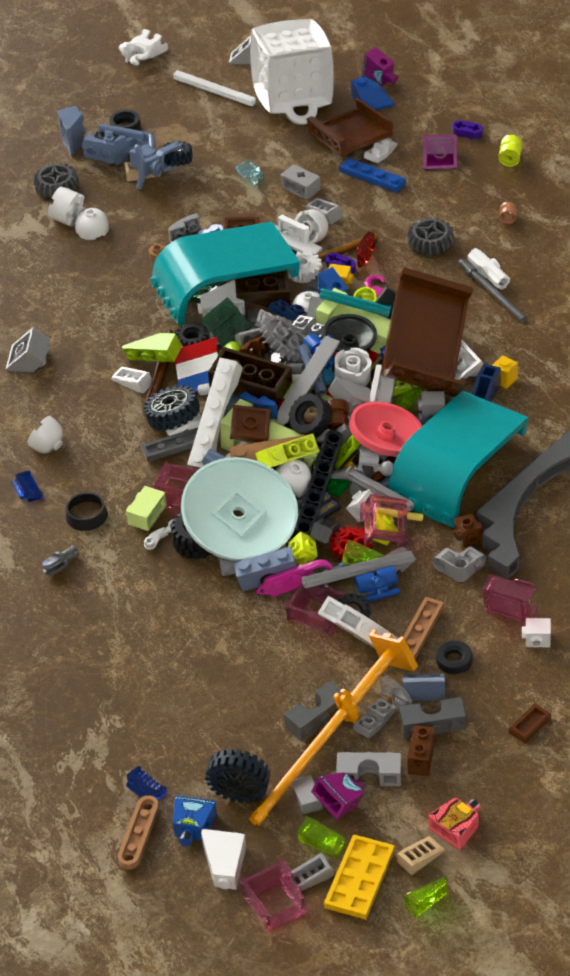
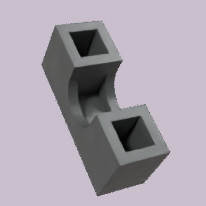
[284,681,341,742]
[399,697,466,739]

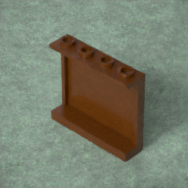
[307,98,393,157]

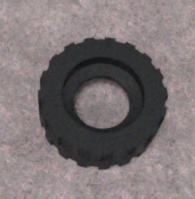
[289,393,332,437]

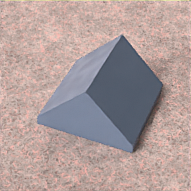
[403,674,445,701]

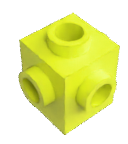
[365,511,399,545]
[288,532,318,565]

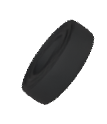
[436,640,473,674]

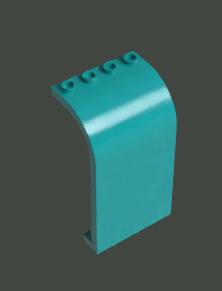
[150,222,300,325]
[389,391,528,528]

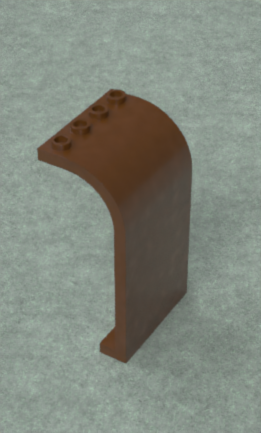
[382,267,473,397]

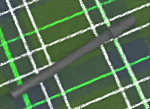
[458,258,527,323]

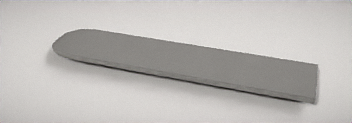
[277,336,340,426]

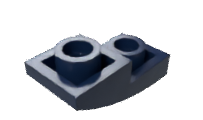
[268,299,307,321]

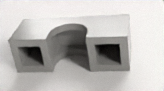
[336,752,402,786]

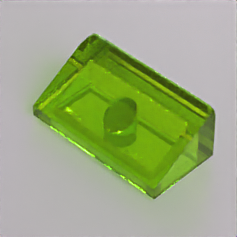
[393,387,423,411]

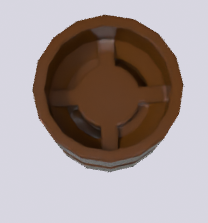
[325,399,349,430]

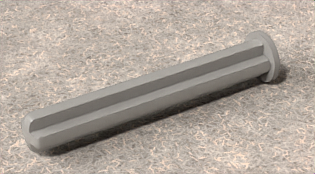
[343,466,414,512]

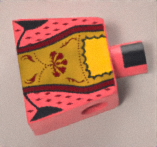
[428,798,481,850]

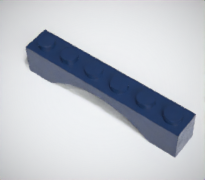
[471,364,501,402]

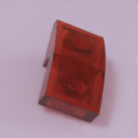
[357,231,376,268]

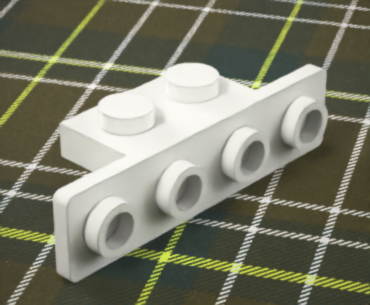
[275,215,322,256]

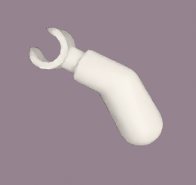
[144,519,173,550]

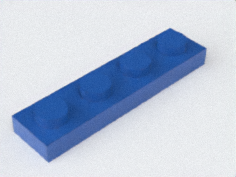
[340,158,406,193]

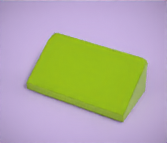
[335,435,360,469]

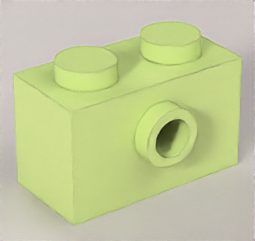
[126,486,167,531]

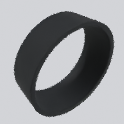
[66,492,108,531]

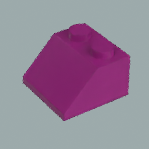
[423,135,457,170]

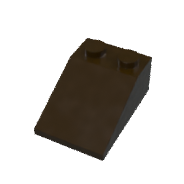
[235,270,290,307]

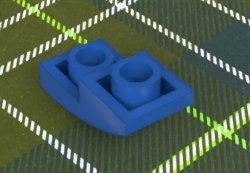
[240,391,278,419]

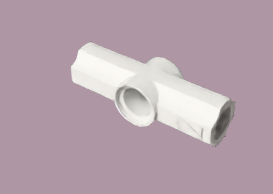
[468,248,510,290]

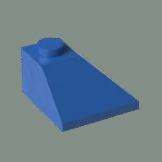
[351,76,395,111]

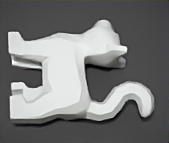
[119,29,168,66]

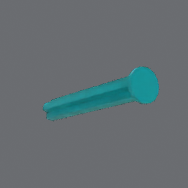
[319,288,392,319]

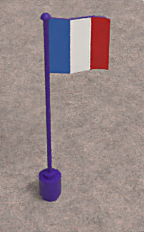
[175,337,298,394]

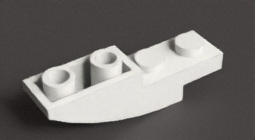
[318,596,399,648]

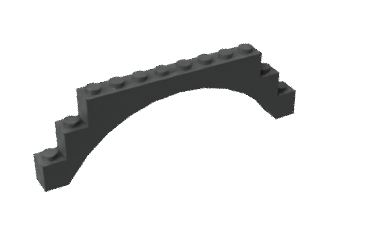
[476,430,570,580]

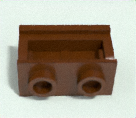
[407,725,435,776]

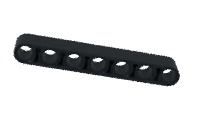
[294,430,343,537]

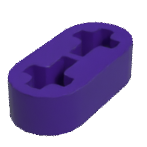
[452,121,483,139]
[325,253,356,274]

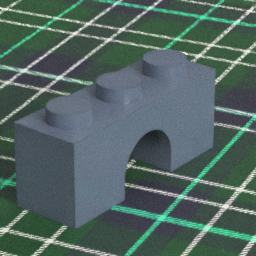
[234,546,297,592]

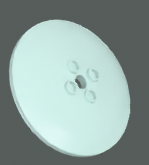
[181,457,298,561]

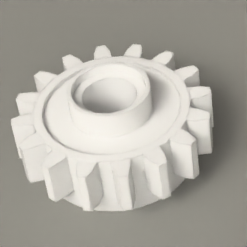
[288,251,322,283]

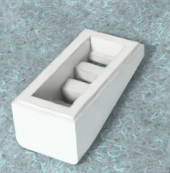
[111,367,152,393]

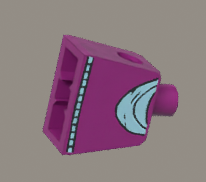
[362,47,398,86]
[311,772,364,820]

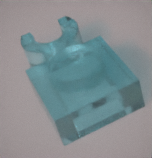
[235,160,264,184]

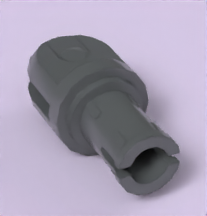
[42,545,80,575]

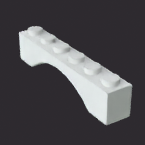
[187,358,243,471]

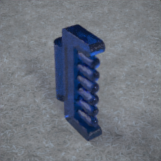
[11,470,43,502]
[126,766,167,800]

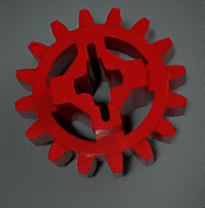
[330,525,373,562]

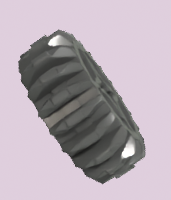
[33,162,79,200]
[407,217,454,257]

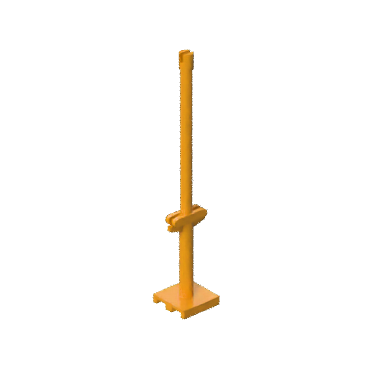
[249,630,418,826]

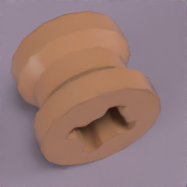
[499,202,517,224]

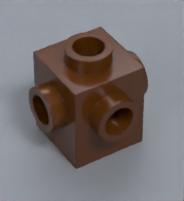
[454,513,483,547]

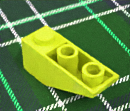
[255,434,319,468]

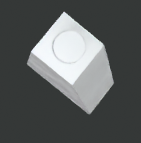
[197,280,245,321]
[201,829,246,889]

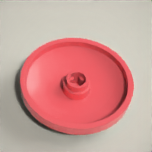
[349,402,422,457]

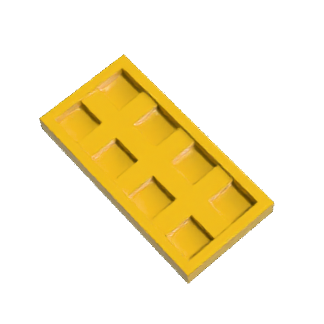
[324,834,395,920]

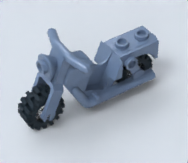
[82,124,193,190]

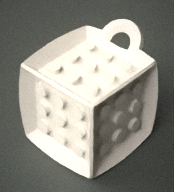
[250,19,334,125]

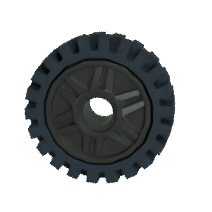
[143,385,200,431]
[205,749,271,803]

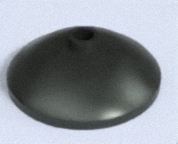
[322,314,377,353]

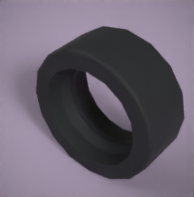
[109,109,141,138]

